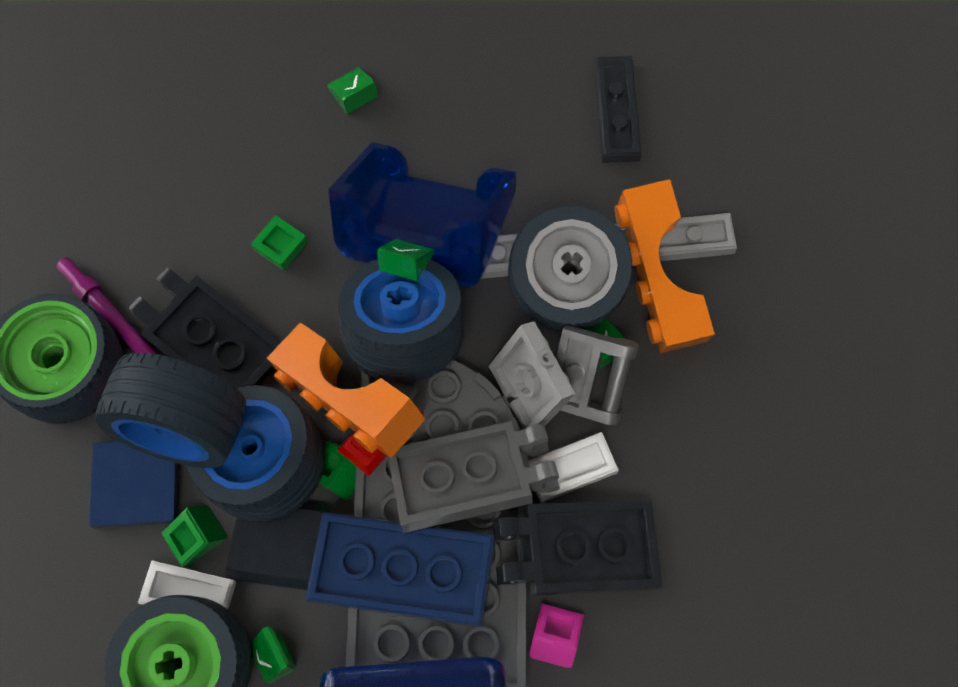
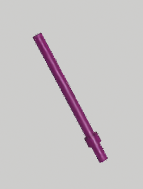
[57,257,159,355]

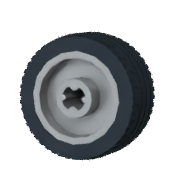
[508,205,633,331]

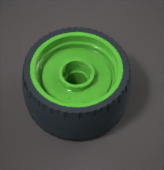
[0,293,123,424]

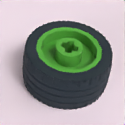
[104,595,252,687]

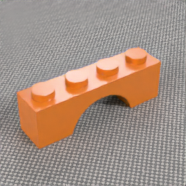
[614,179,715,353]
[267,322,426,458]

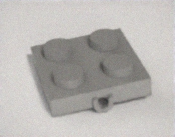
[489,321,576,429]

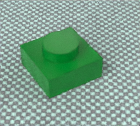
[251,215,308,271]

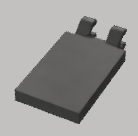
[388,421,560,533]

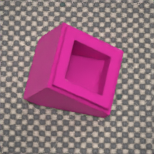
[529,603,584,668]

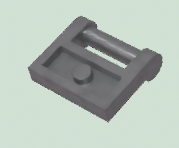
[556,325,639,425]

